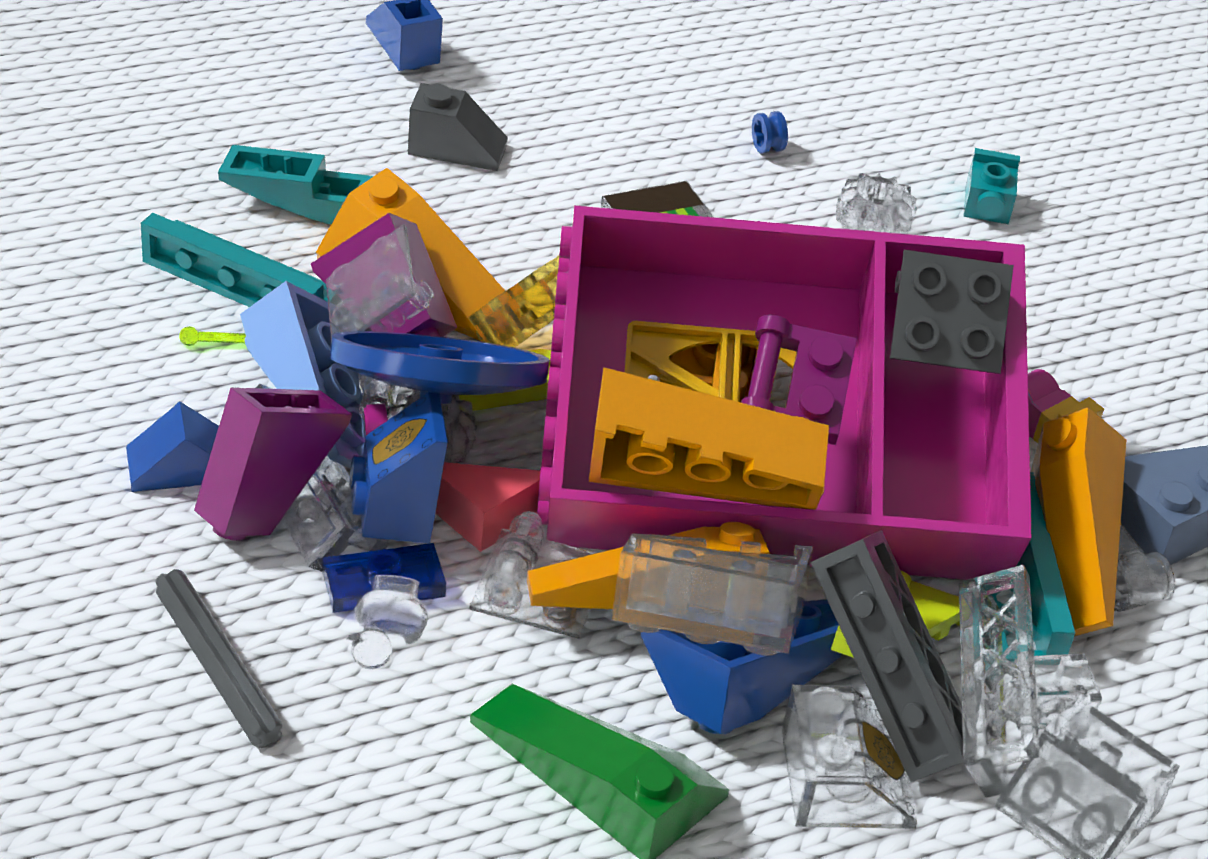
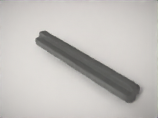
[155,569,282,748]

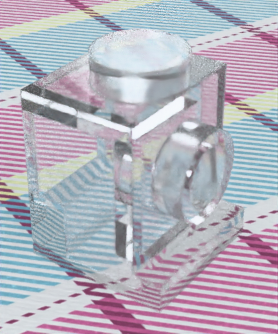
[1003,653,1102,736]

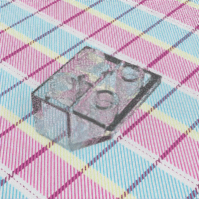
[995,696,1180,859]

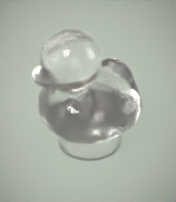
[346,575,428,670]

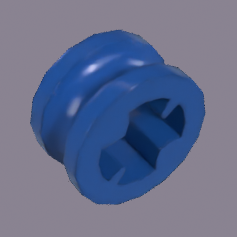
[752,111,788,154]

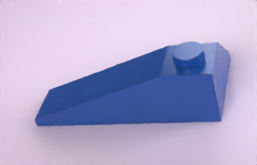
[641,599,843,734]

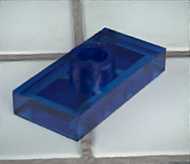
[322,543,447,613]

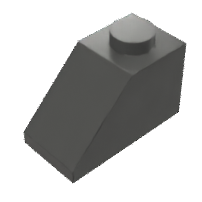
[407,83,508,171]

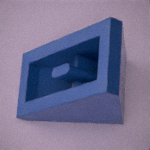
[126,401,219,492]

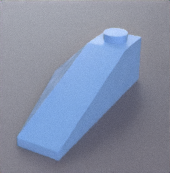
[240,281,368,468]

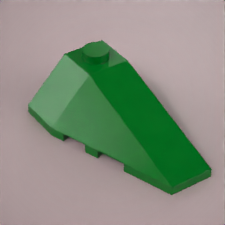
[470,683,730,859]

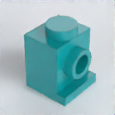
[963,148,1020,225]

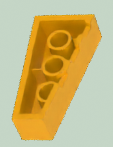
[589,367,829,510]

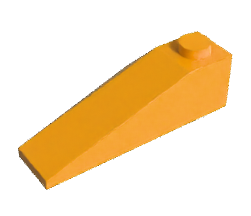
[316,168,522,343]
[1032,407,1127,637]
[527,522,770,616]

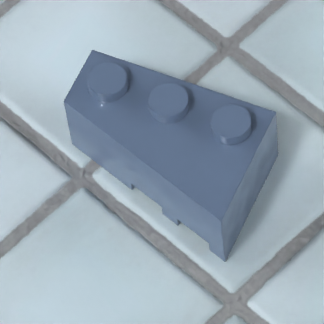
[1120,445,1208,572]

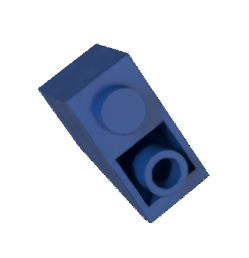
[366,0,443,71]

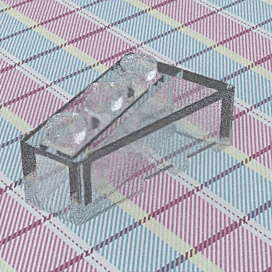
[612,533,813,656]

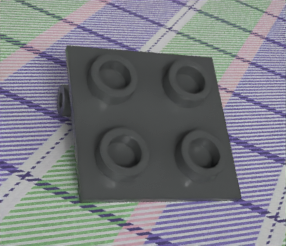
[890,250,1014,374]

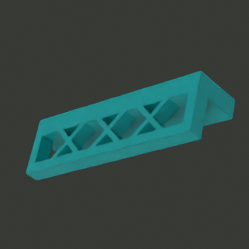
[141,212,344,307]
[978,472,1075,669]

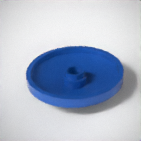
[330,331,550,404]

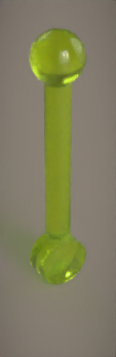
[179,326,246,346]

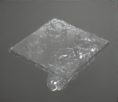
[326,224,434,342]
[469,511,596,639]

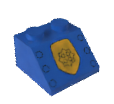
[349,392,448,544]

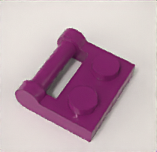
[741,314,857,445]

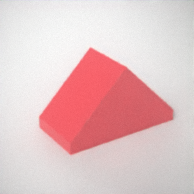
[435,462,541,552]

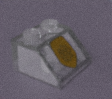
[782,685,918,829]

